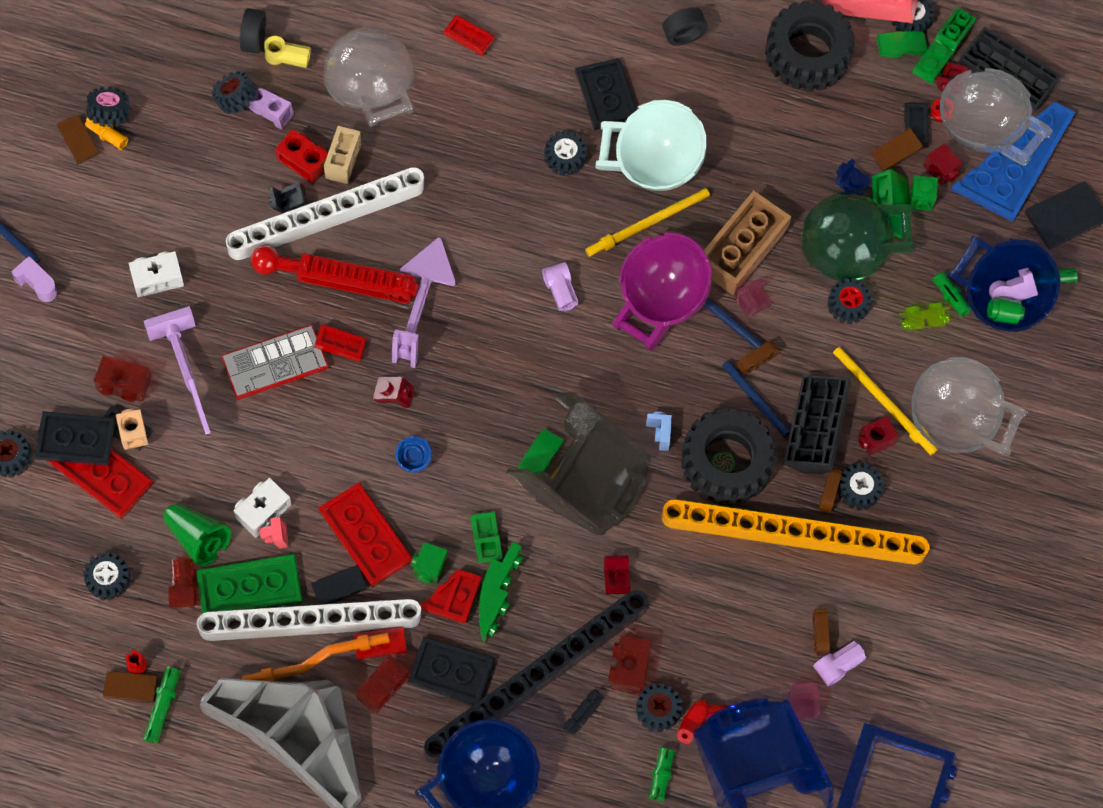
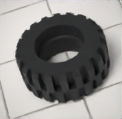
[765,1,855,91]
[681,407,776,505]

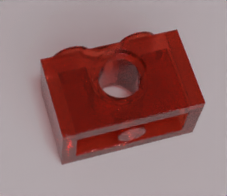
[93,355,152,403]
[608,635,651,694]

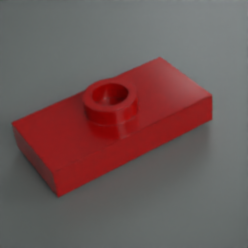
[444,14,494,56]
[314,323,367,362]
[354,627,407,660]

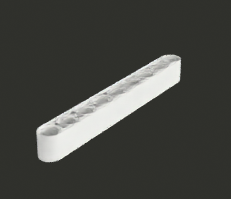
[226,167,424,260]
[197,599,421,641]

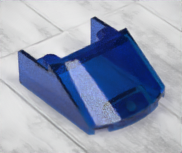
[694,698,834,808]

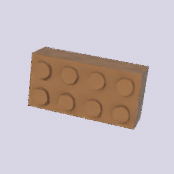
[704,190,791,296]

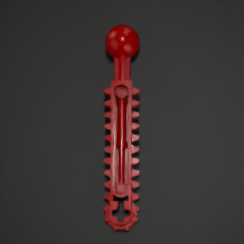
[250,245,419,304]

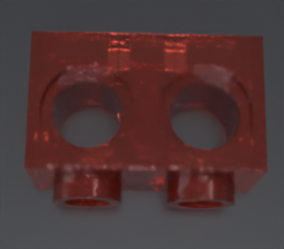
[356,655,409,715]

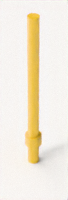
[585,188,710,257]
[833,347,938,456]

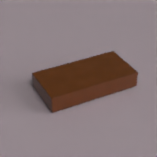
[57,114,98,164]
[871,128,923,172]
[103,671,158,703]

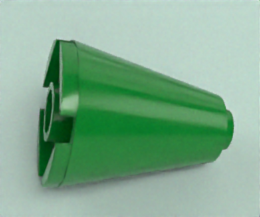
[163,503,232,567]

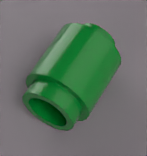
[987,297,1025,324]

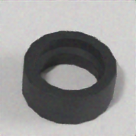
[662,7,708,46]
[240,8,266,54]

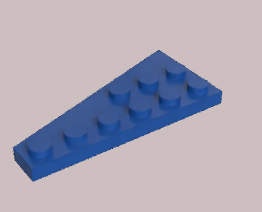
[951,102,1075,222]

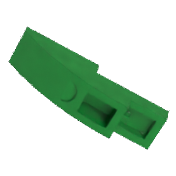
[912,7,977,84]
[479,542,524,643]

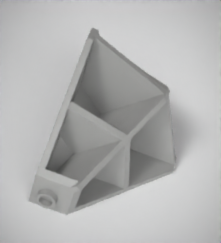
[200,678,362,808]

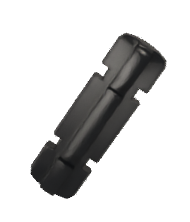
[564,690,603,735]

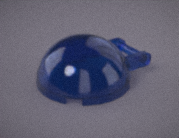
[947,236,1061,333]
[414,719,540,808]

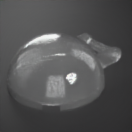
[323,27,414,127]
[940,68,1053,166]
[911,357,1027,456]

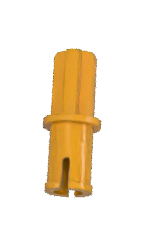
[85,118,128,150]

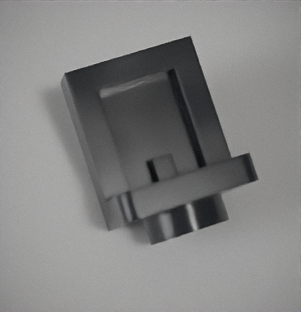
[269,182,308,214]

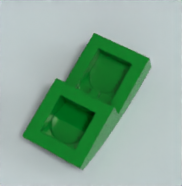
[876,31,927,58]
[517,428,564,482]
[470,511,503,564]

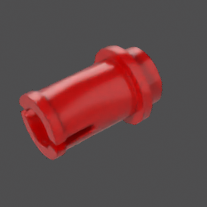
[126,650,147,674]

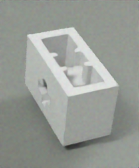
[129,251,184,298]
[233,478,291,538]

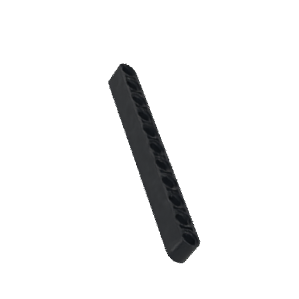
[424,590,648,764]

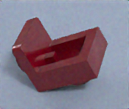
[935,62,970,95]
[373,377,414,408]
[603,555,630,595]

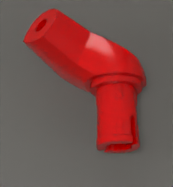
[677,699,730,744]

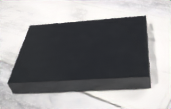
[575,58,636,131]
[1025,182,1103,250]
[35,411,116,466]
[408,636,495,705]

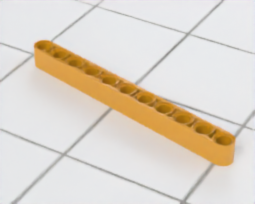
[662,500,929,565]

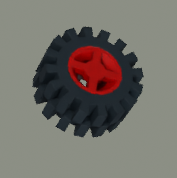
[827,278,872,324]

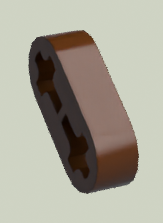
[736,341,780,375]
[818,468,842,513]
[812,609,830,656]

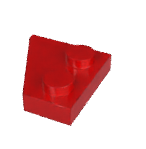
[420,569,482,625]

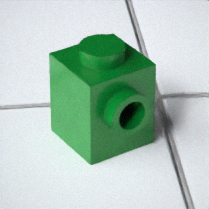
[909,175,938,211]
[411,542,447,584]

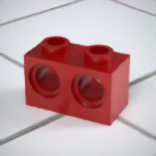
[275,129,329,184]

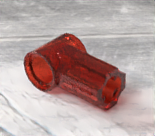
[168,557,196,608]

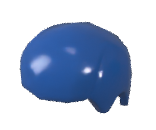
[395,436,433,473]

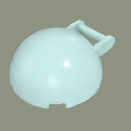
[595,100,706,191]

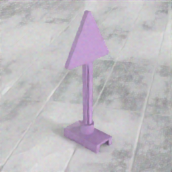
[392,238,455,368]
[144,306,210,435]

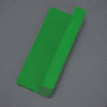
[872,169,910,242]

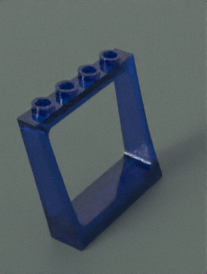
[837,723,958,808]

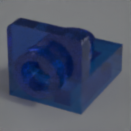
[835,158,872,200]

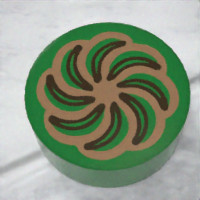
[711,451,735,473]

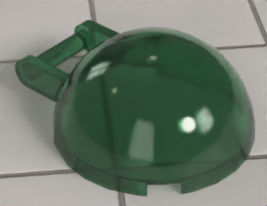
[801,192,915,282]

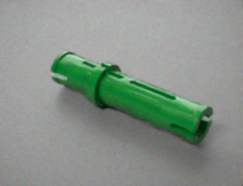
[142,666,181,744]

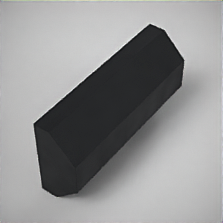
[958,26,1061,111]
[784,375,851,475]

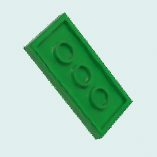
[196,554,303,614]

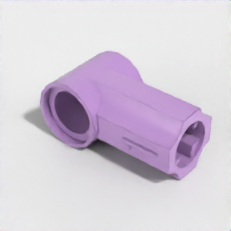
[542,262,578,312]
[813,641,866,687]

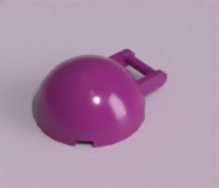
[613,232,712,351]

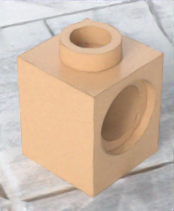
[116,409,149,450]

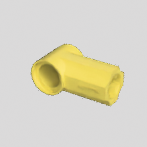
[265,36,311,68]

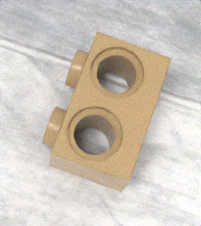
[324,126,361,184]

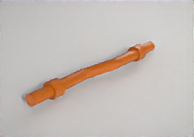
[242,633,390,682]

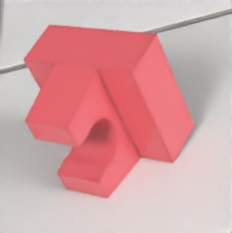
[260,517,289,549]

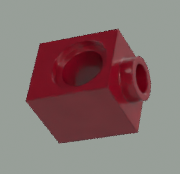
[923,143,963,186]
[858,416,899,456]

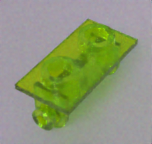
[898,302,950,331]

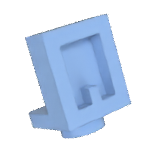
[646,412,672,451]

